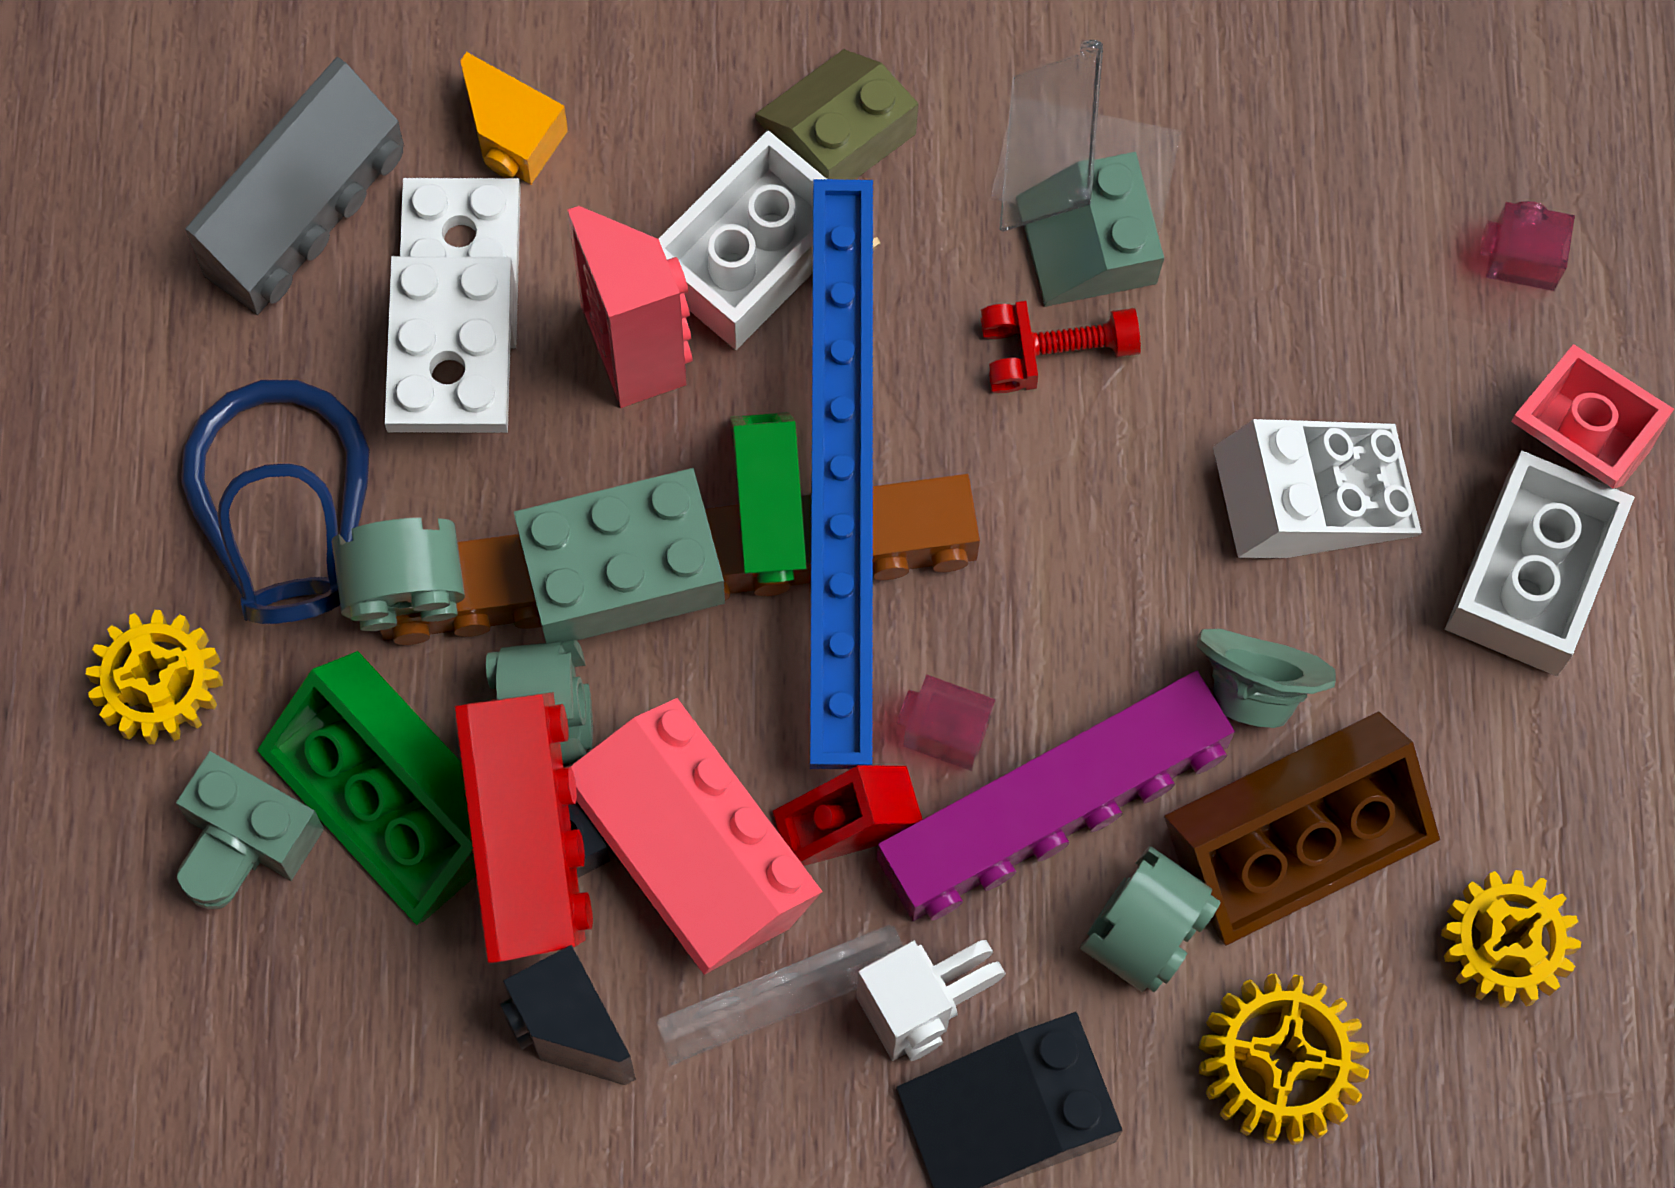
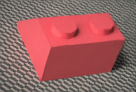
[1511,344,1674,489]

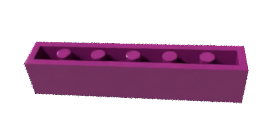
[877,670,1235,921]

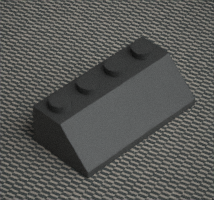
[185,56,404,315]

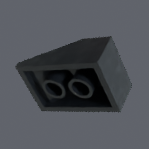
[896,1011,1123,1188]

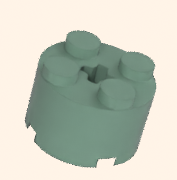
[332,518,465,631]
[486,640,593,765]
[1079,846,1221,992]

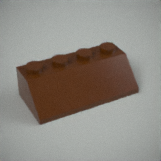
[1164,711,1440,946]

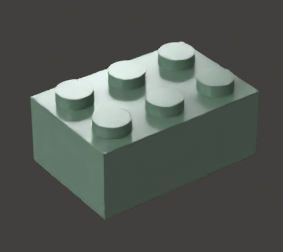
[514,468,725,645]

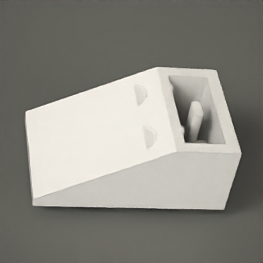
[1213,419,1422,558]

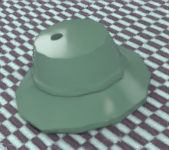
[1196,629,1336,728]

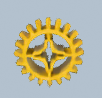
[1199,974,1369,1145]

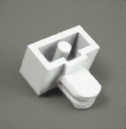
[856,940,1006,1061]

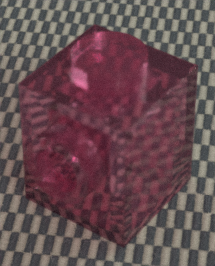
[1480,201,1575,291]
[897,674,996,771]

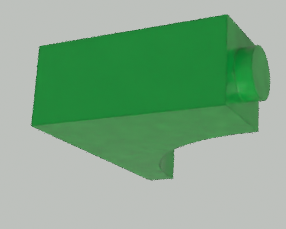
[730,412,806,583]

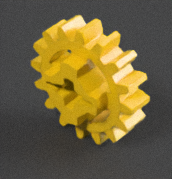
[86,610,223,744]
[1441,870,1581,1008]

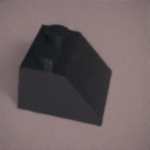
[500,945,636,1085]

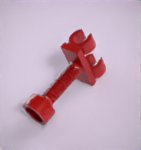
[980,301,1141,393]

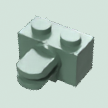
[176,751,324,909]

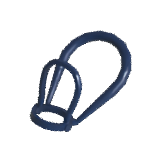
[181,380,370,624]

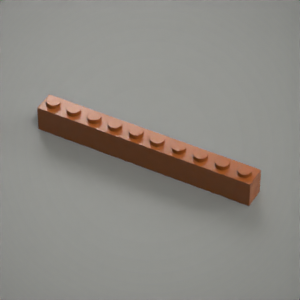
[380,473,980,645]

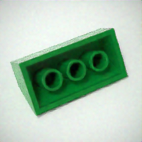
[257,651,477,925]

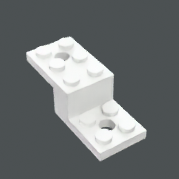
[385,178,521,433]

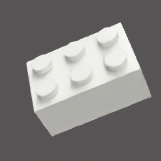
[659,130,826,350]
[1445,451,1635,676]

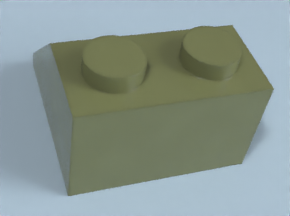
[755,49,919,180]

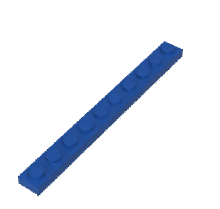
[810,179,873,769]

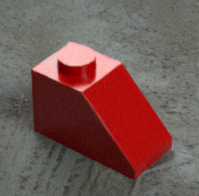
[773,765,923,866]

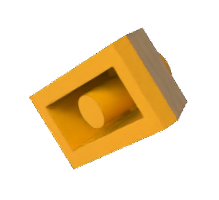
[460,52,568,185]

